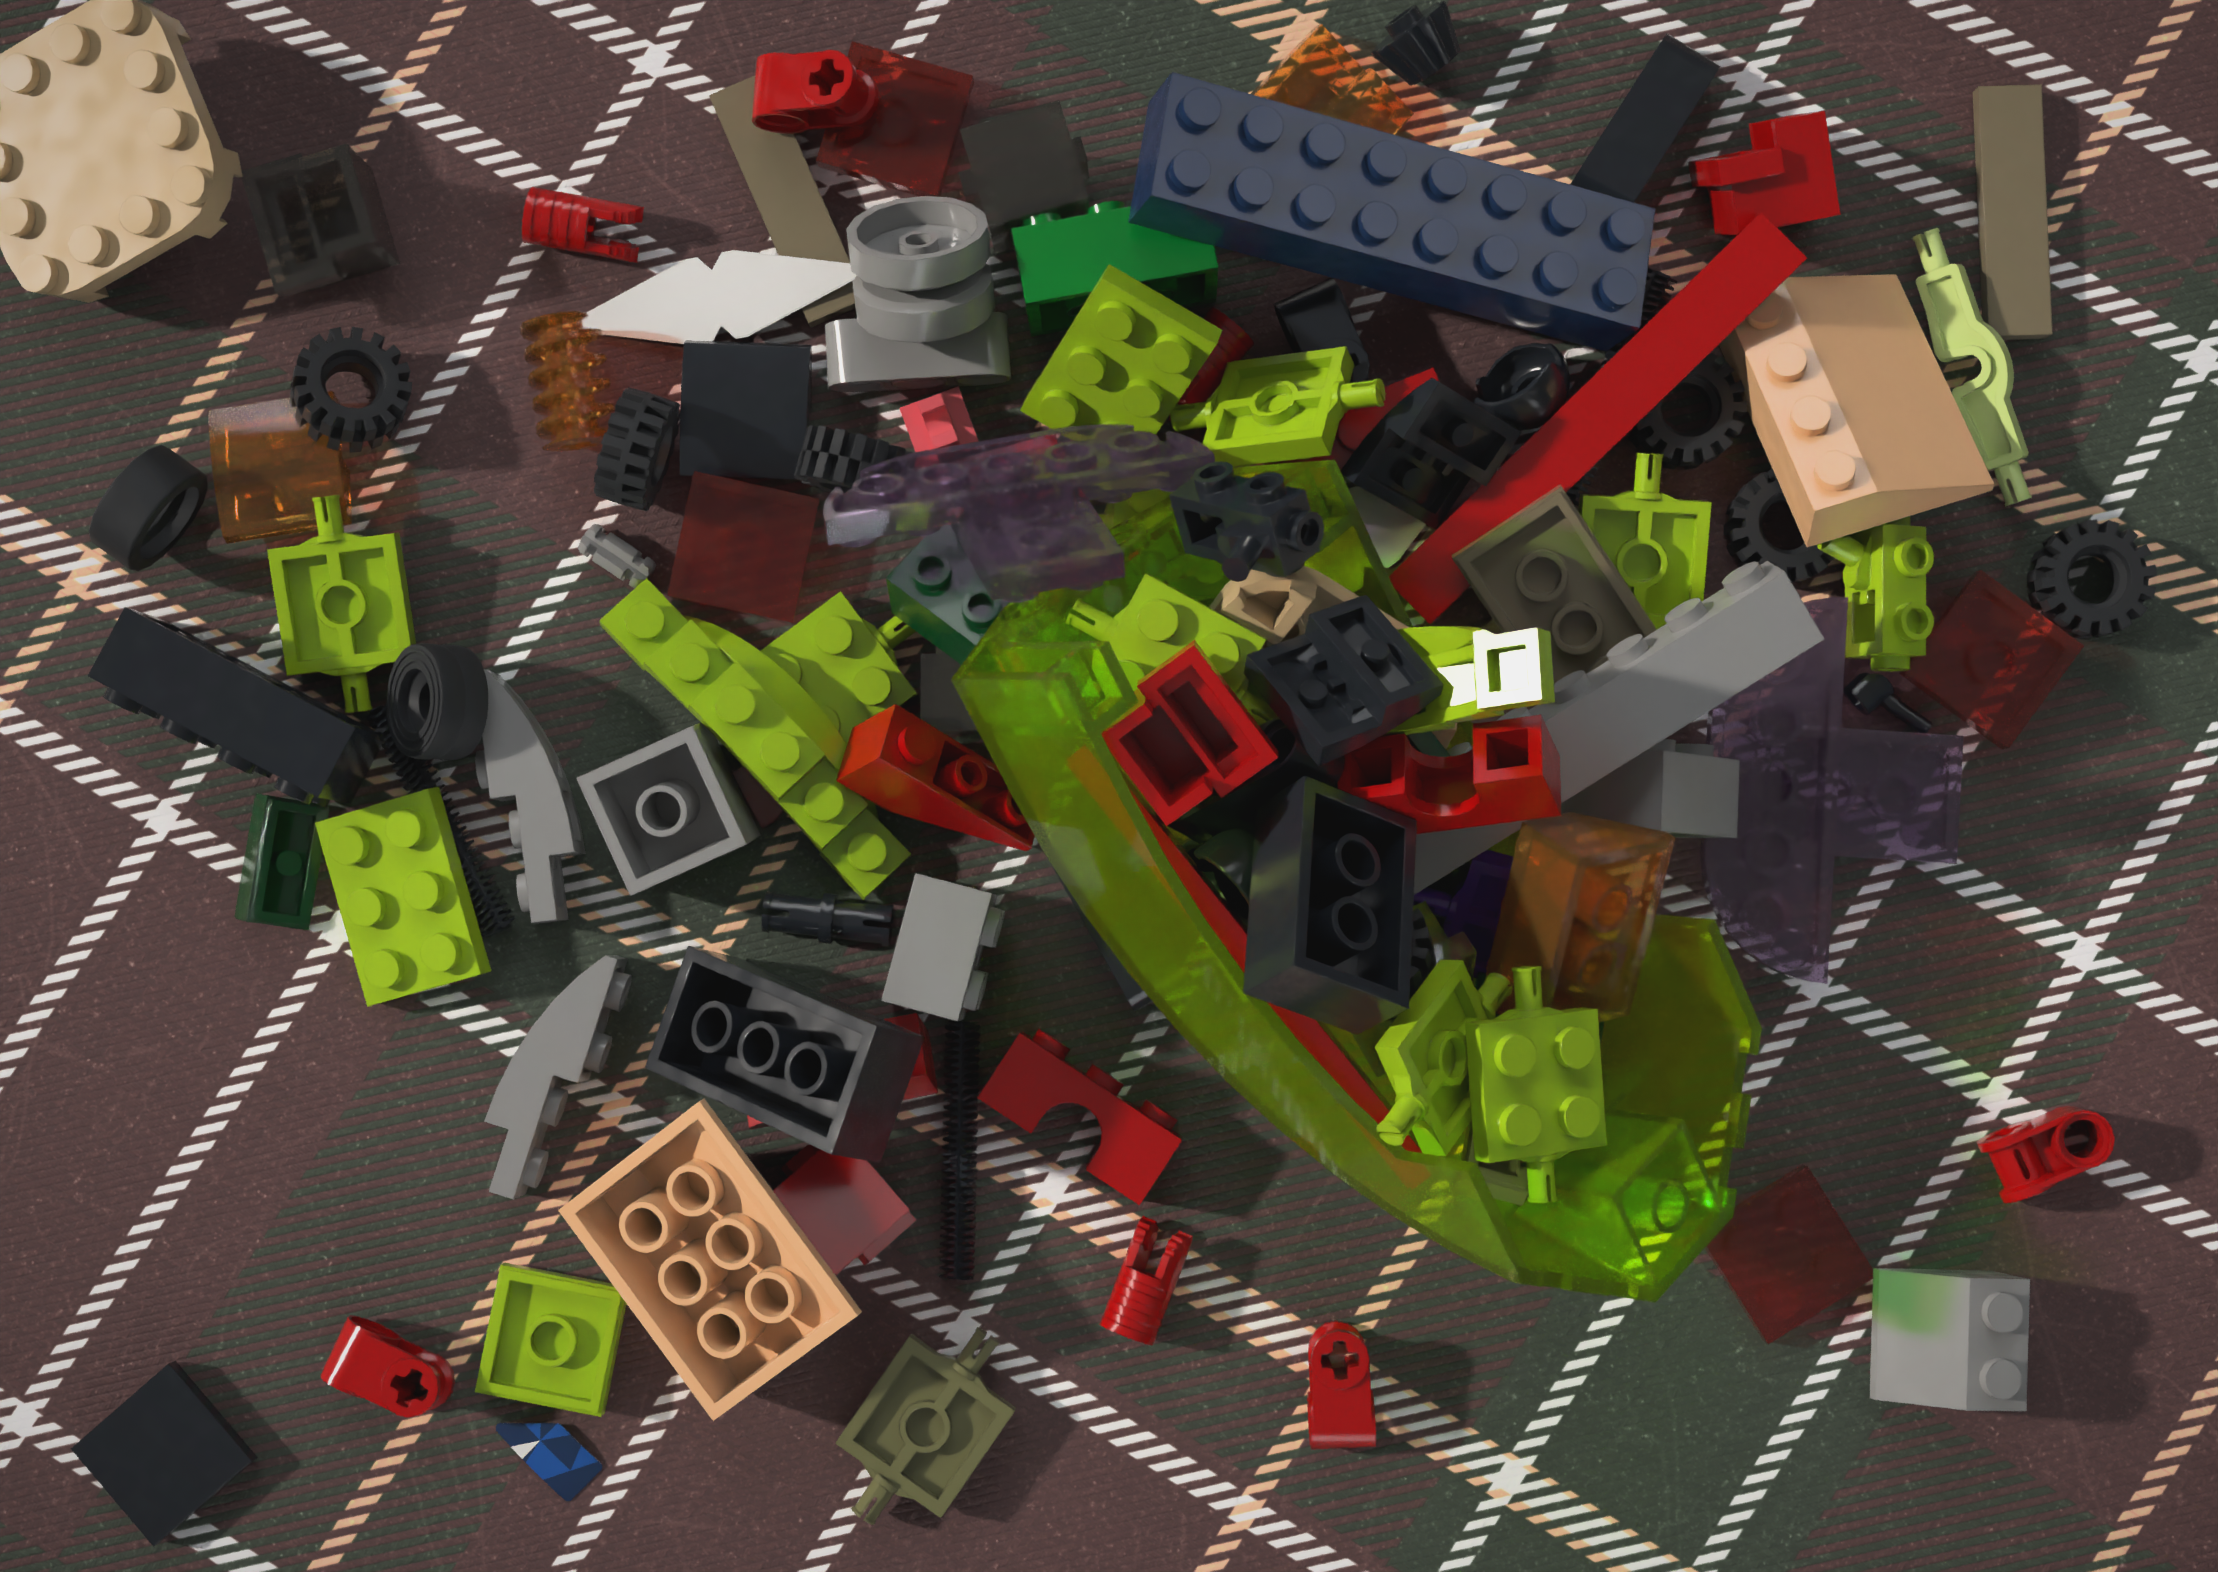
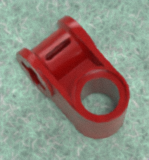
[752,50,879,134]
[1977,1106,2115,1203]
[320,1315,455,1418]
[1307,1320,1376,1450]

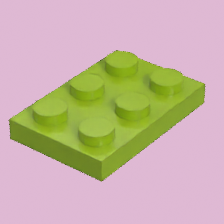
[1020,264,1222,464]
[315,787,491,1007]

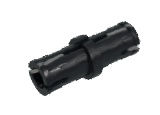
[761,891,894,946]

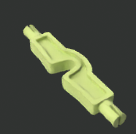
[1912,228,2032,507]

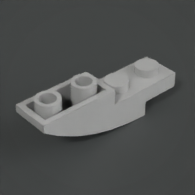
[475,669,586,923]
[484,955,632,1199]

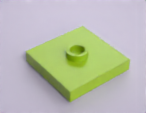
[475,1263,627,1417]

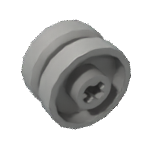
[846,196,995,343]

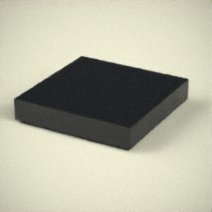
[71,1360,258,1547]

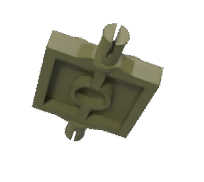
[835,1327,1016,1525]

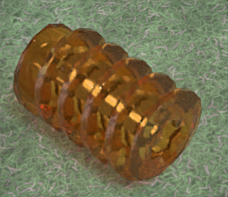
[520,311,615,452]

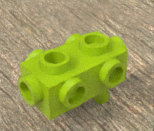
[1817,516,1934,672]

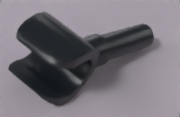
[1843,673,1932,735]

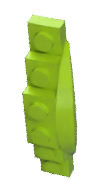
[599,578,911,900]
[1247,626,1555,737]

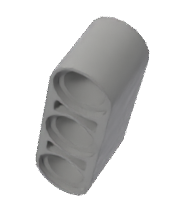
[825,312,1011,392]

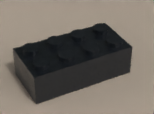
[88,607,384,807]
[645,946,925,1163]

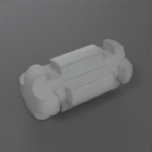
[578,524,656,589]

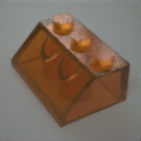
[1484,812,1675,1023]

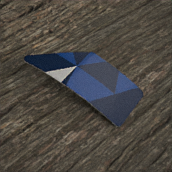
[496,1423,602,1501]

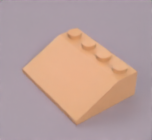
[1719,274,1994,548]
[558,1098,862,1421]

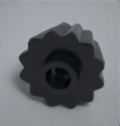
[1371,0,1460,86]

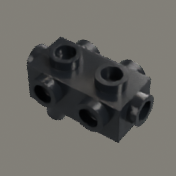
[1169,461,1324,582]

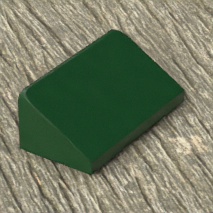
[235,794,330,930]

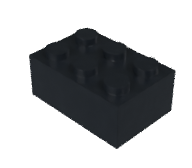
[1243,776,1417,1035]

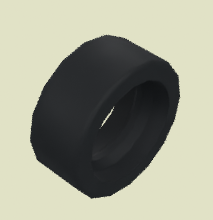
[89,445,208,571]

